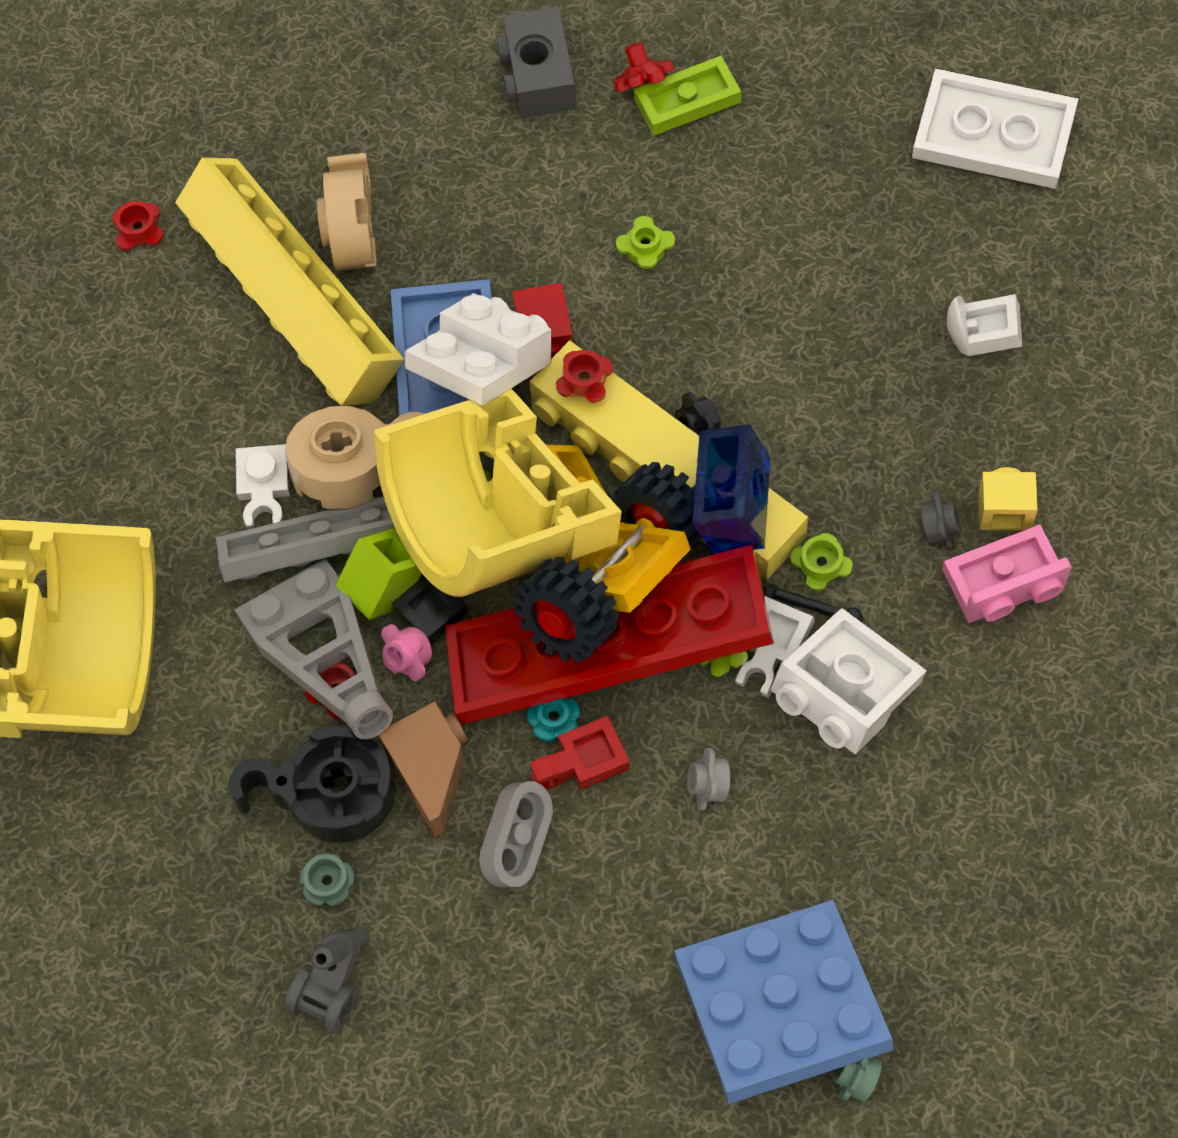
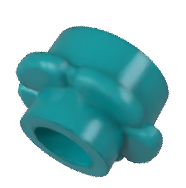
[527,697,580,742]

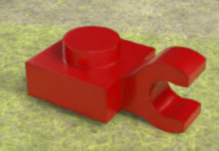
[530,716,630,790]

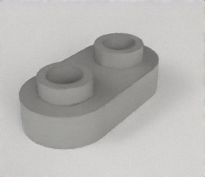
[479,781,553,888]

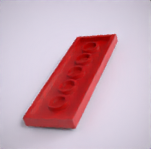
[445,545,774,725]

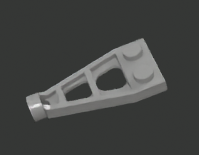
[234,558,393,739]

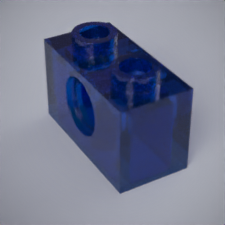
[692,424,771,554]

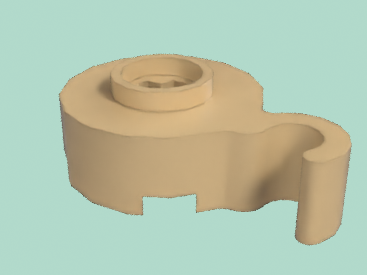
[317,153,377,271]
[286,406,425,509]

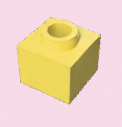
[978,467,1037,531]

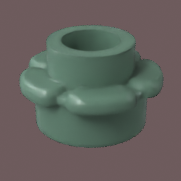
[300,854,354,906]
[833,1057,882,1102]

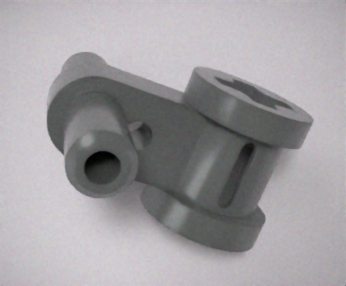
[284,927,369,1034]

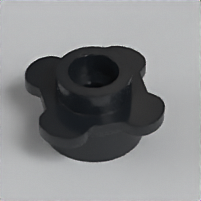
[675,392,721,441]

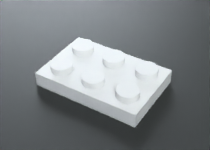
[912,69,1078,189]

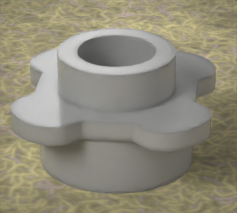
[687,748,730,811]

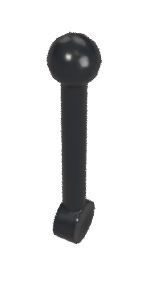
[761,581,863,622]

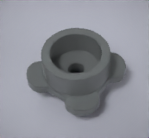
[921,490,961,550]

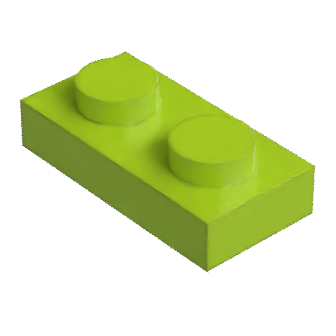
[634,55,741,136]

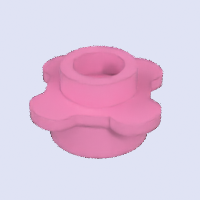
[381,624,432,681]

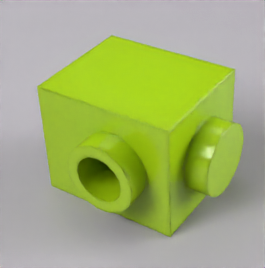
[335,528,422,620]

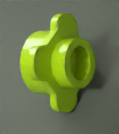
[616,216,675,269]
[790,533,853,592]

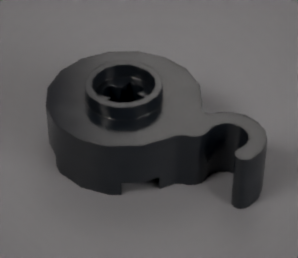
[228,726,396,843]

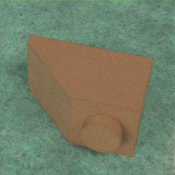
[378,701,468,837]

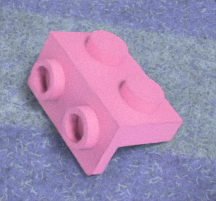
[942,524,1072,623]

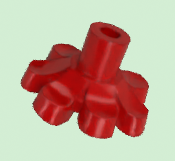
[614,42,675,92]

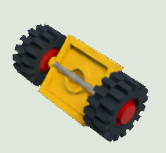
[513,462,712,663]

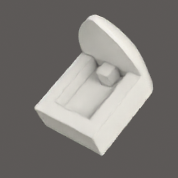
[947,294,1022,356]

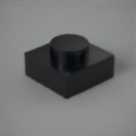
[392,576,468,645]

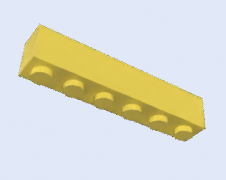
[175,157,405,406]
[529,340,808,581]

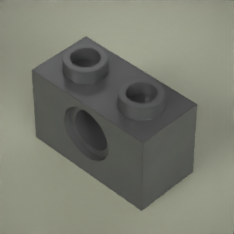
[496,6,577,118]

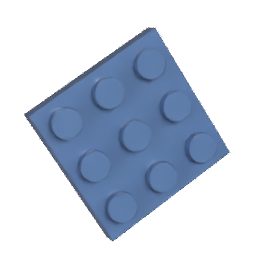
[674,900,893,1104]

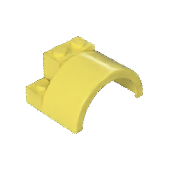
[374,388,622,597]
[0,519,156,738]

